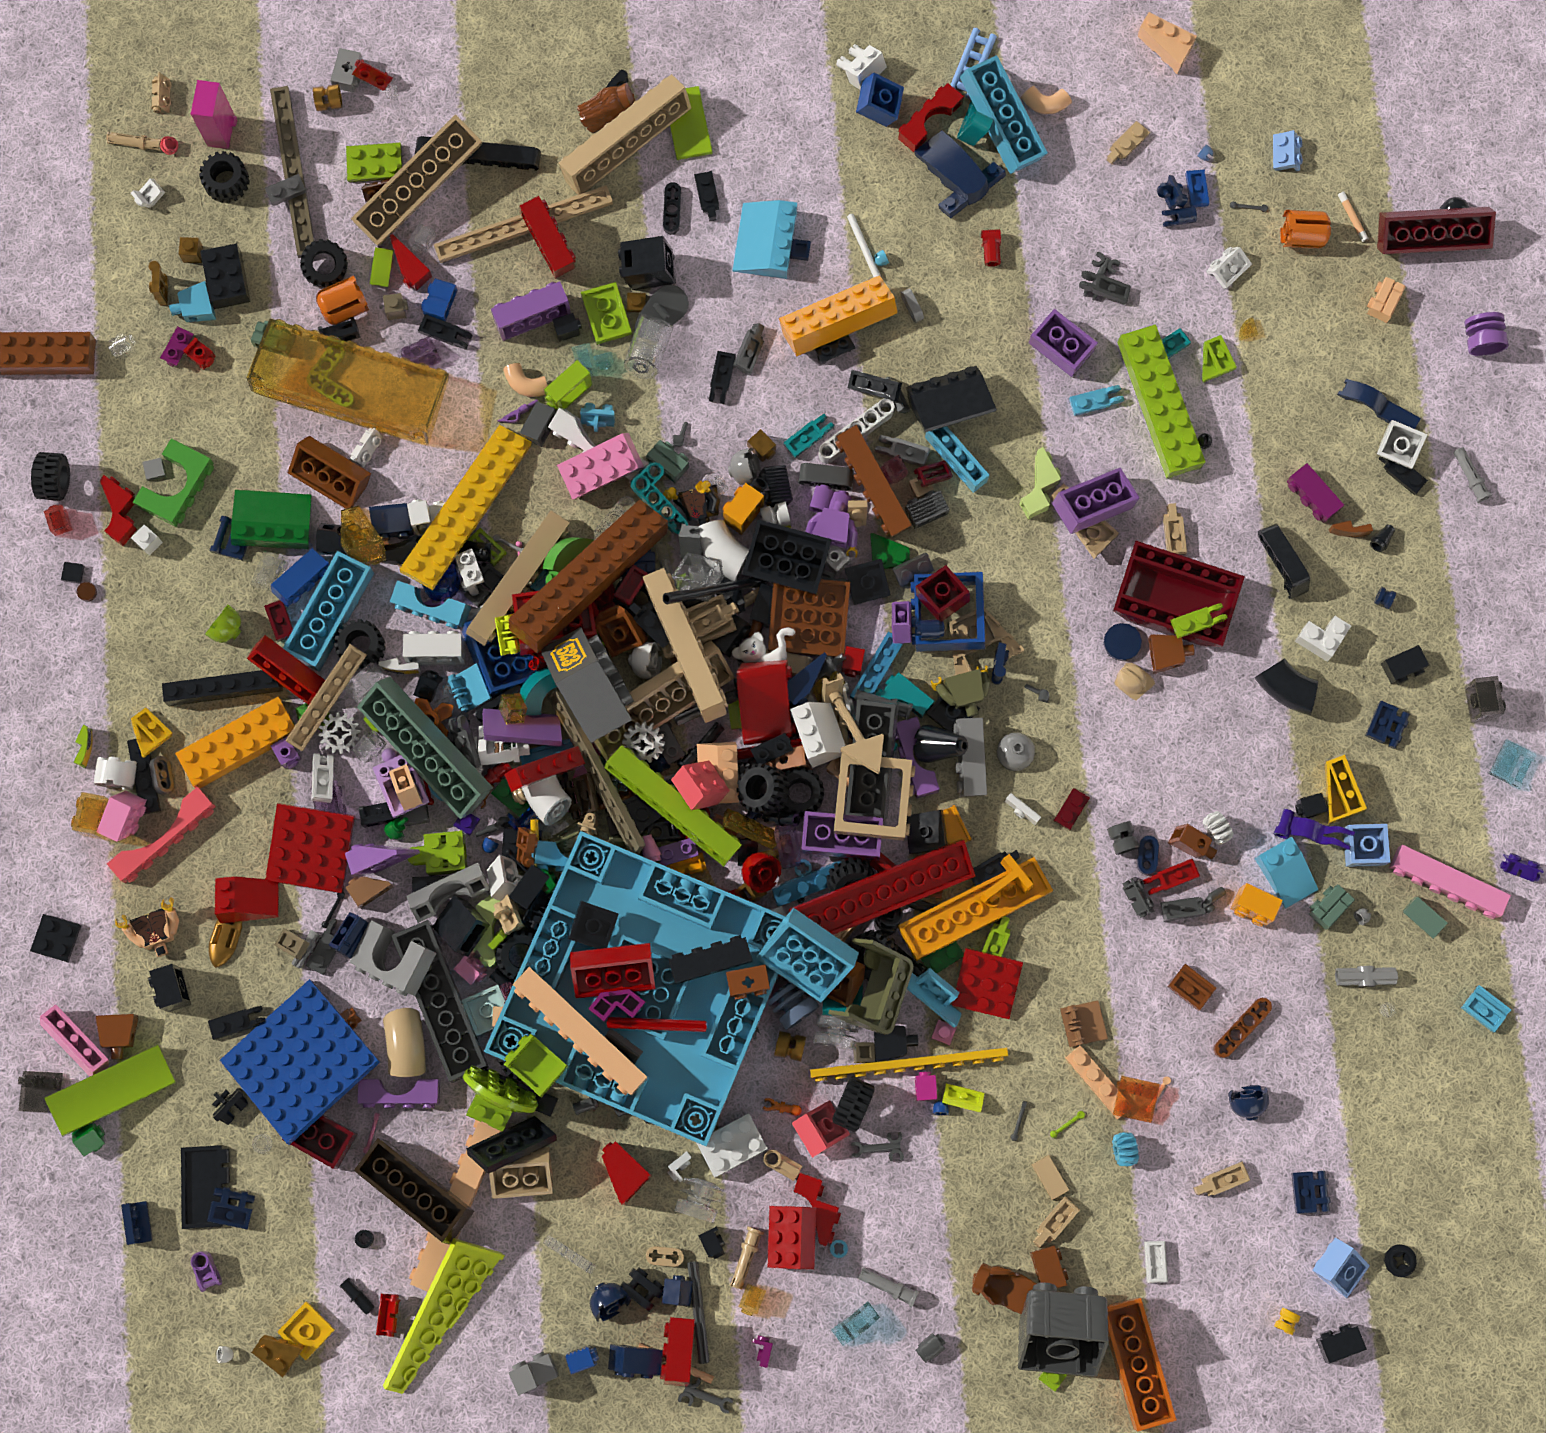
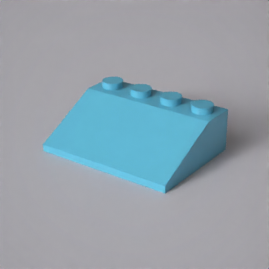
[732,200,798,279]
[756,908,859,1002]

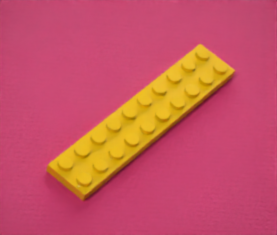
[400,424,532,590]

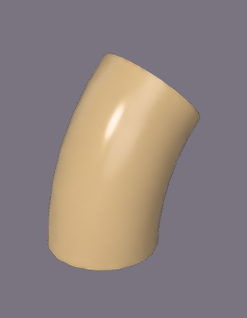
[383,1008,426,1077]

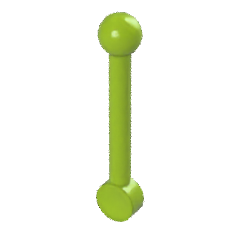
[1050,1111,1085,1138]

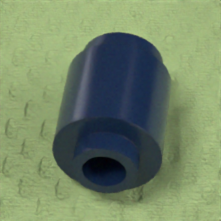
[916,620,944,639]

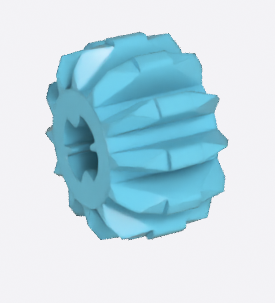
[1112,1132,1139,1167]

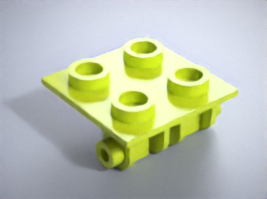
[495,613,520,656]

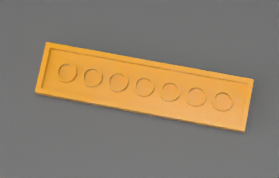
[898,857,1053,961]

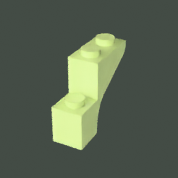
[1019,447,1061,519]
[473,895,500,969]

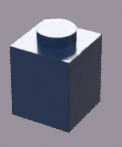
[662,1275,693,1306]

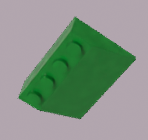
[231,490,312,549]

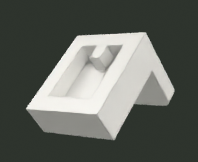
[667,1151,692,1182]

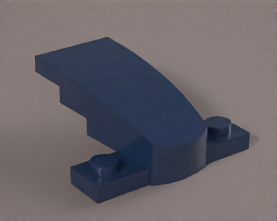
[914,130,1006,219]

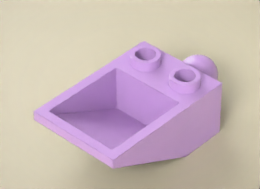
[372,748,429,818]

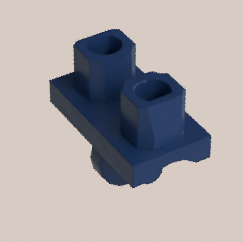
[1157,175,1188,210]

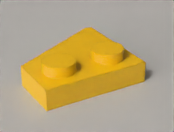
[131,707,172,758]

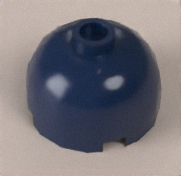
[1228,1085,1269,1121]
[589,1283,631,1322]

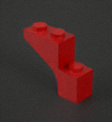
[100,475,137,546]
[793,1173,841,1246]

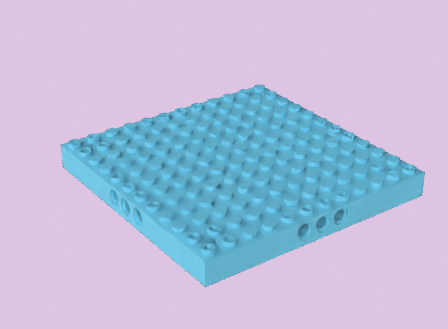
[484,831,786,1147]

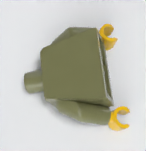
[931,665,991,717]

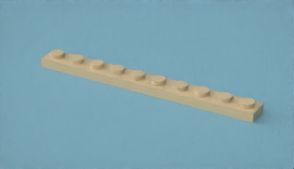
[433,185,613,263]

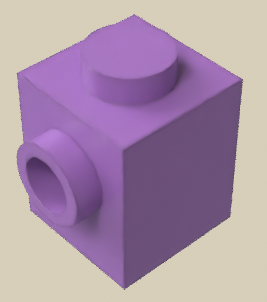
[271,736,301,769]

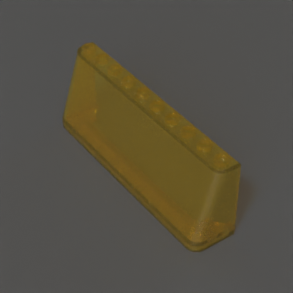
[246,319,449,446]

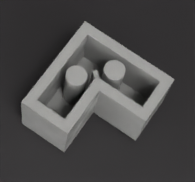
[509,1351,559,1396]

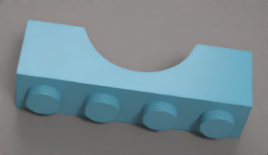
[390,580,471,629]
[531,840,597,872]

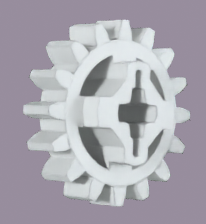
[318,712,361,754]
[622,721,665,763]

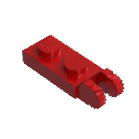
[1143,858,1200,896]

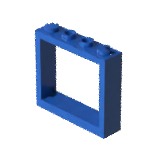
[911,572,985,652]

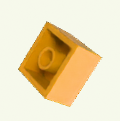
[722,483,764,535]
[1230,883,1283,927]

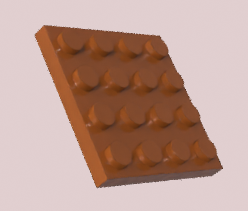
[767,579,850,657]

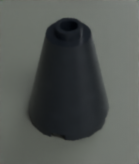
[913,725,968,763]

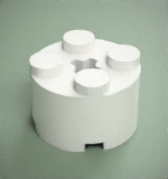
[94,757,137,790]

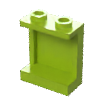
[504,1034,569,1097]

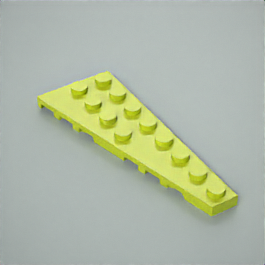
[383,1238,505,1394]

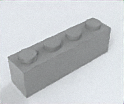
[953,718,987,797]

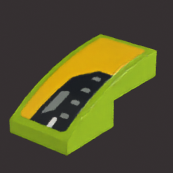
[73,725,93,768]

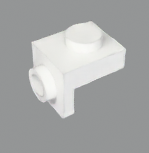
[131,178,165,208]

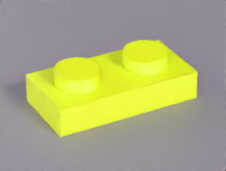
[942,1083,985,1113]

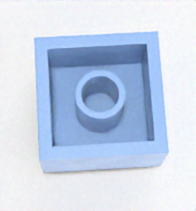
[1343,824,1390,867]

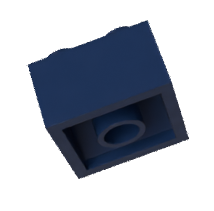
[369,503,414,541]

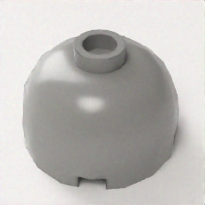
[728,448,761,486]
[996,732,1035,771]

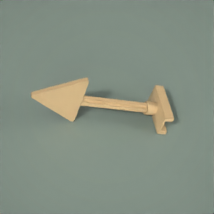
[821,673,884,774]

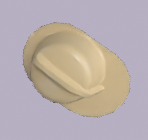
[1114,663,1155,701]

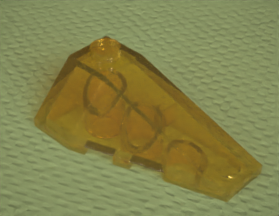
[341,505,386,566]

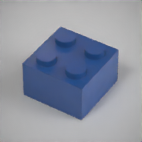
[856,73,904,127]

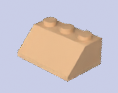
[697,742,739,803]

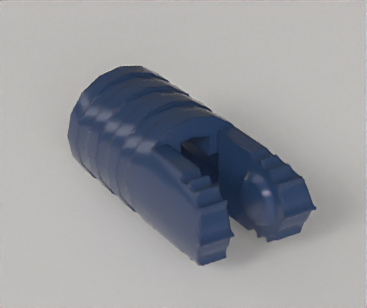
[1162,206,1197,227]

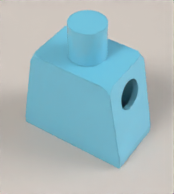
[169,281,216,322]

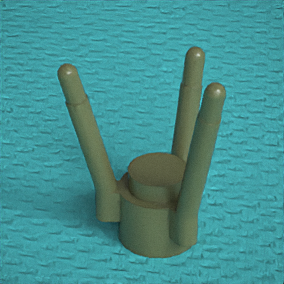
[548,816,585,854]

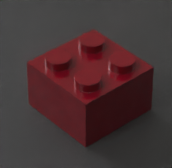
[915,565,970,621]

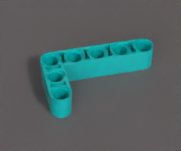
[957,69,1005,146]

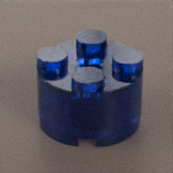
[421,562,461,601]

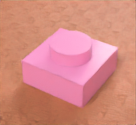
[931,1020,957,1046]

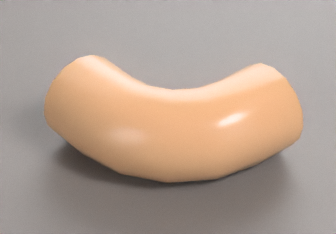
[1021,86,1072,115]
[503,363,548,397]

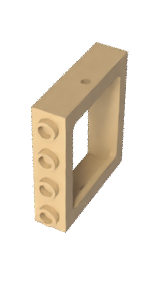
[834,753,915,841]

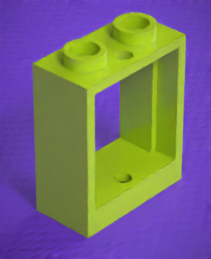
[544,360,592,411]

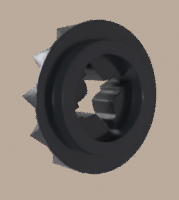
[1384,1244,1417,1277]

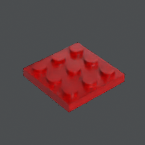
[952,948,1023,1019]

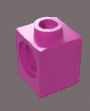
[915,1072,937,1101]

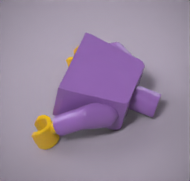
[805,501,858,558]

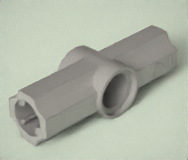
[1335,966,1398,987]

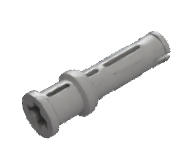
[1453,447,1493,503]
[858,1267,919,1308]

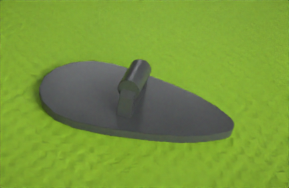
[634,285,689,338]

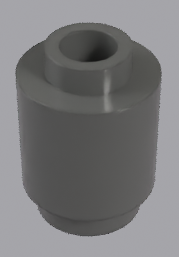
[915,1333,946,1363]

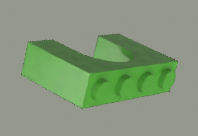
[133,438,214,527]

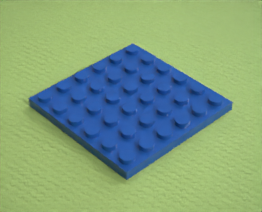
[220,979,380,1145]

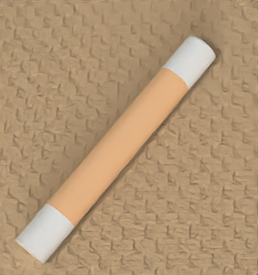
[1338,192,1369,242]

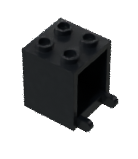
[618,236,676,290]

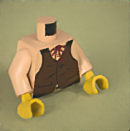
[115,897,179,957]

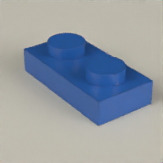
[1185,169,1209,207]

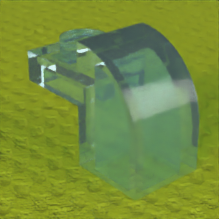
[571,343,614,376]
[831,1301,880,1346]

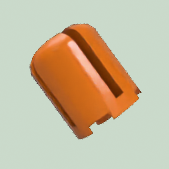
[1280,210,1331,249]
[316,276,369,325]

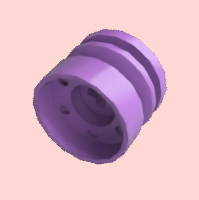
[1464,312,1509,356]

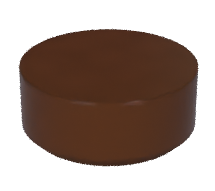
[76,582,97,602]

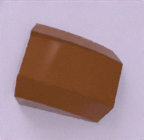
[595,605,648,658]

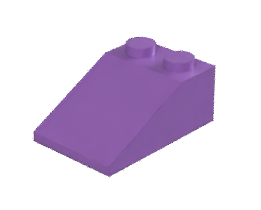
[345,843,420,875]

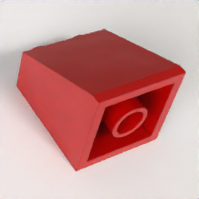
[602,1141,652,1205]

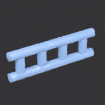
[950,28,997,100]

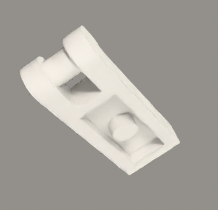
[311,753,333,803]

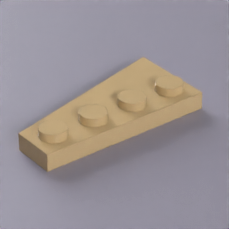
[1050,483,1119,559]

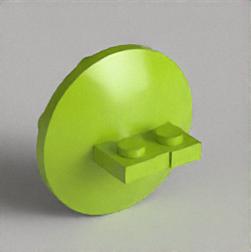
[463,1065,538,1132]

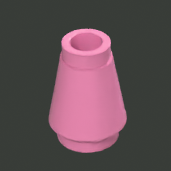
[642,834,662,862]

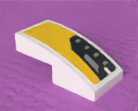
[379,658,421,674]

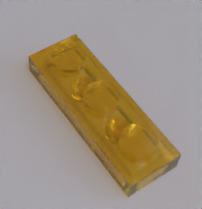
[723,808,777,850]

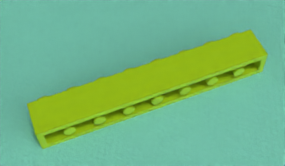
[604,745,742,867]

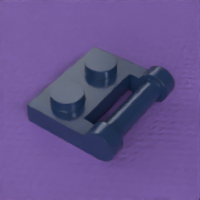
[209,516,248,561]
[991,643,1009,685]

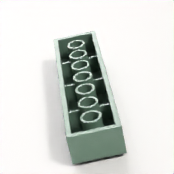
[357,676,493,819]

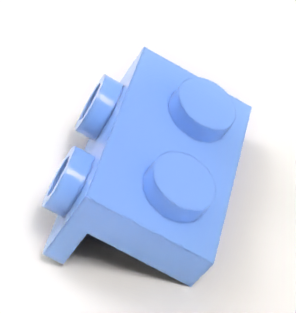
[1273,130,1303,171]

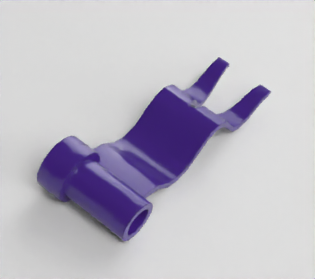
[1274,809,1355,850]

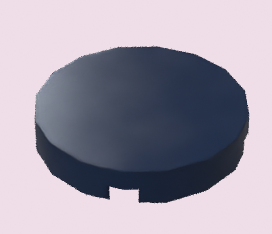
[1103,623,1142,661]

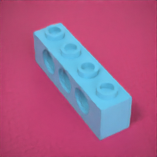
[925,426,989,493]

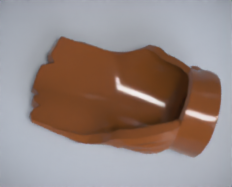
[577,83,635,133]
[972,1263,1037,1314]

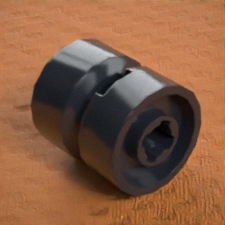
[874,908,903,935]

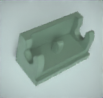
[1403,896,1448,939]

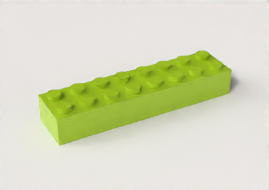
[1117,324,1205,479]

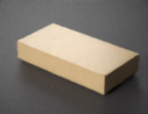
[1031,1155,1069,1200]

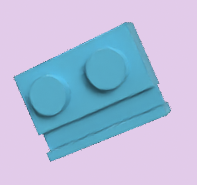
[1461,985,1511,1033]

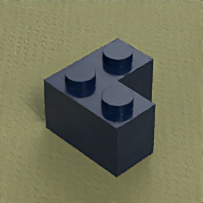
[608,1344,663,1379]

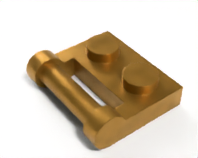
[148,261,168,306]

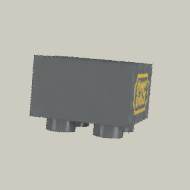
[541,627,634,743]

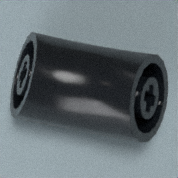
[1254,658,1318,715]

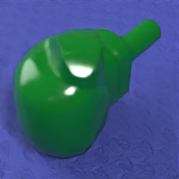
[384,817,408,840]

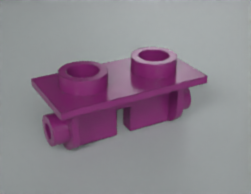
[160,326,194,367]

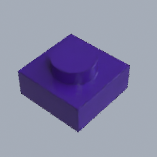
[453,814,480,836]

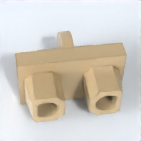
[493,894,524,935]

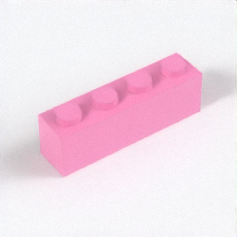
[40,1004,109,1077]

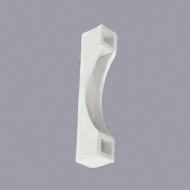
[548,408,657,488]

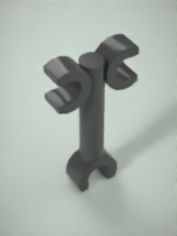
[1083,252,1120,300]
[851,1132,904,1161]
[678,1375,733,1413]

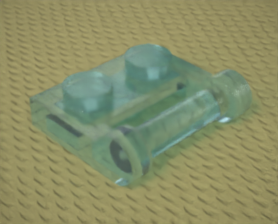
[1489,739,1537,790]

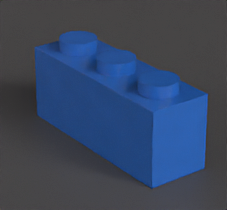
[271,548,329,607]

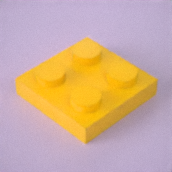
[277,1301,336,1361]

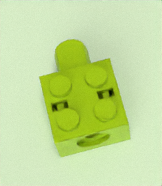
[407,830,468,876]

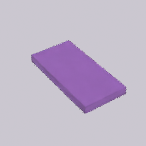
[482,709,562,746]

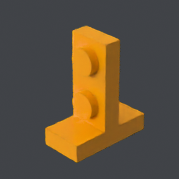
[980,854,1034,904]

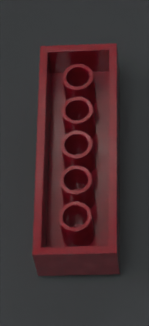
[1377,207,1496,254]

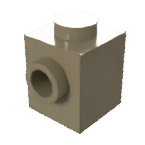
[383,293,408,321]

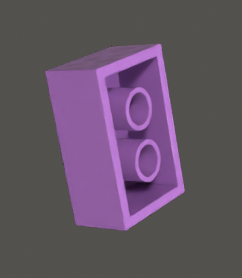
[1029,309,1098,377]

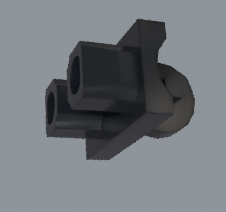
[212,1088,248,1125]

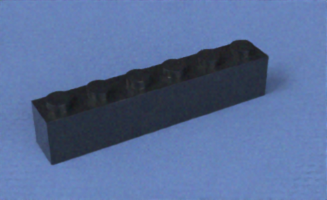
[162,670,283,706]

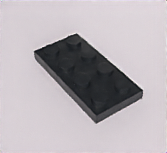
[466,1116,557,1174]

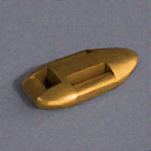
[209,919,243,968]

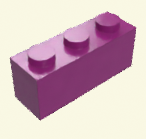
[1287,463,1344,523]

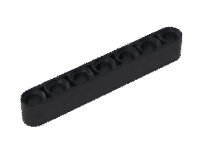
[414,136,541,171]

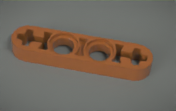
[1213,997,1272,1058]

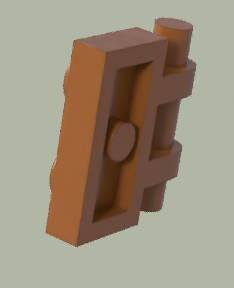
[516,827,538,867]

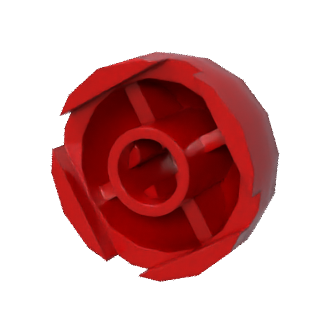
[741,852,781,893]

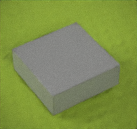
[143,458,166,481]

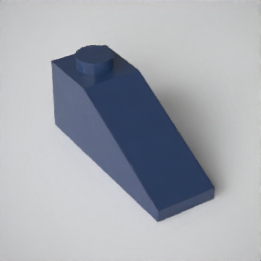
[787,652,827,708]

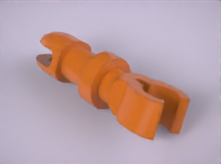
[762,1098,802,1116]

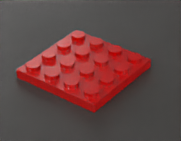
[265,803,355,893]

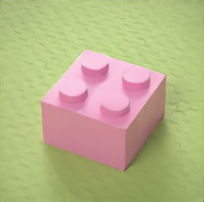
[96,791,146,842]

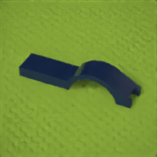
[1337,379,1421,429]

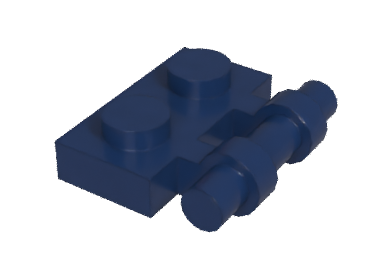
[1365,701,1410,749]
[1291,1171,1331,1214]
[207,1187,255,1230]

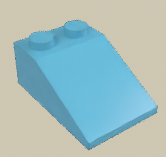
[1255,837,1319,909]

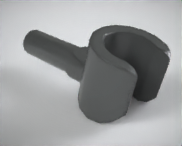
[673,422,688,446]
[1025,684,1050,703]

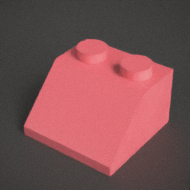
[792,1100,850,1158]

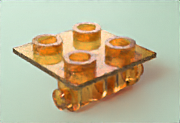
[1113,1076,1160,1123]

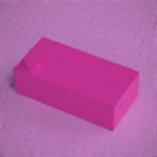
[190,80,237,149]

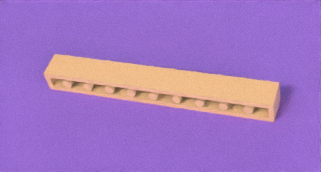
[409,1120,502,1292]

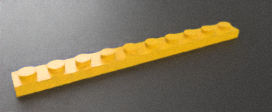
[810,1048,1008,1082]

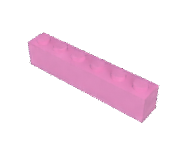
[1389,845,1511,919]

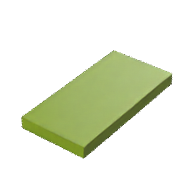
[670,86,712,160]

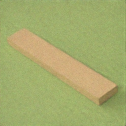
[285,644,367,751]

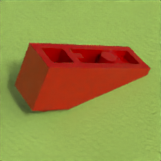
[390,234,432,291]

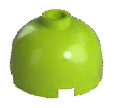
[205,604,241,643]

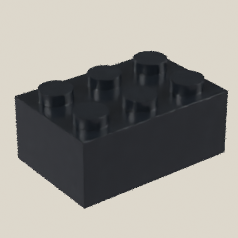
[200,243,251,310]

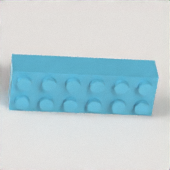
[960,55,1048,174]
[283,551,374,672]

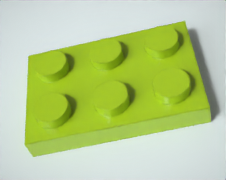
[346,142,402,182]
[581,282,632,345]

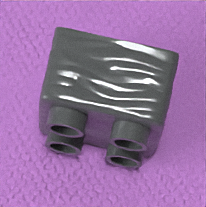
[1018,1283,1109,1377]

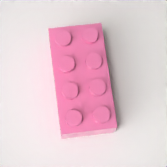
[557,433,644,500]

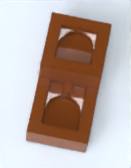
[1329,520,1373,537]

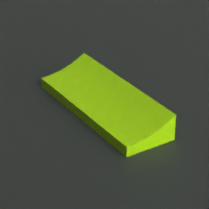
[44,1045,176,1137]

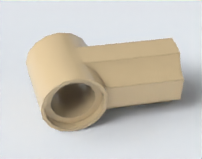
[763,1150,802,1181]

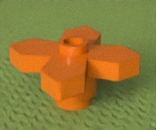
[415,698,454,737]

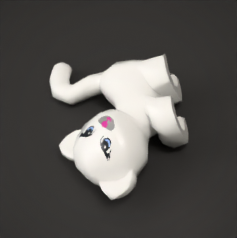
[732,627,795,663]

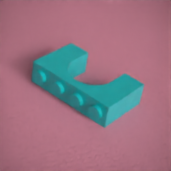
[849,672,934,750]

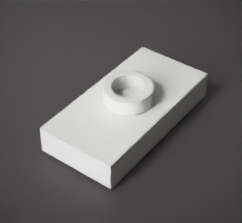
[1004,793,1041,825]
[1144,1241,1168,1283]

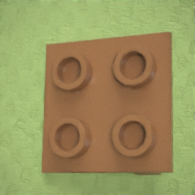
[1060,1000,1108,1047]

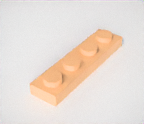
[1065,1045,1132,1119]

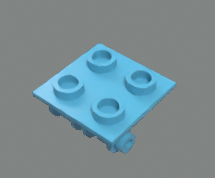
[448,663,491,713]

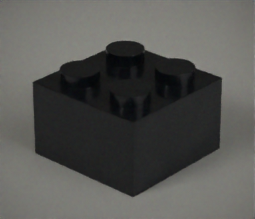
[148,964,191,1012]

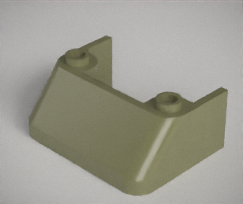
[828,938,913,1034]

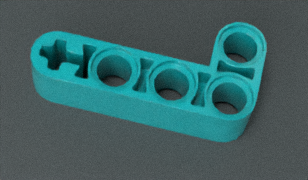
[630,462,688,534]

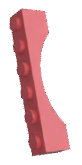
[107,787,216,884]

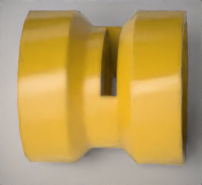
[1274,1308,1301,1336]

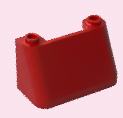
[737,660,797,745]

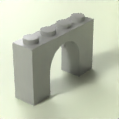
[349,920,436,996]

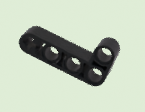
[1258,524,1310,599]

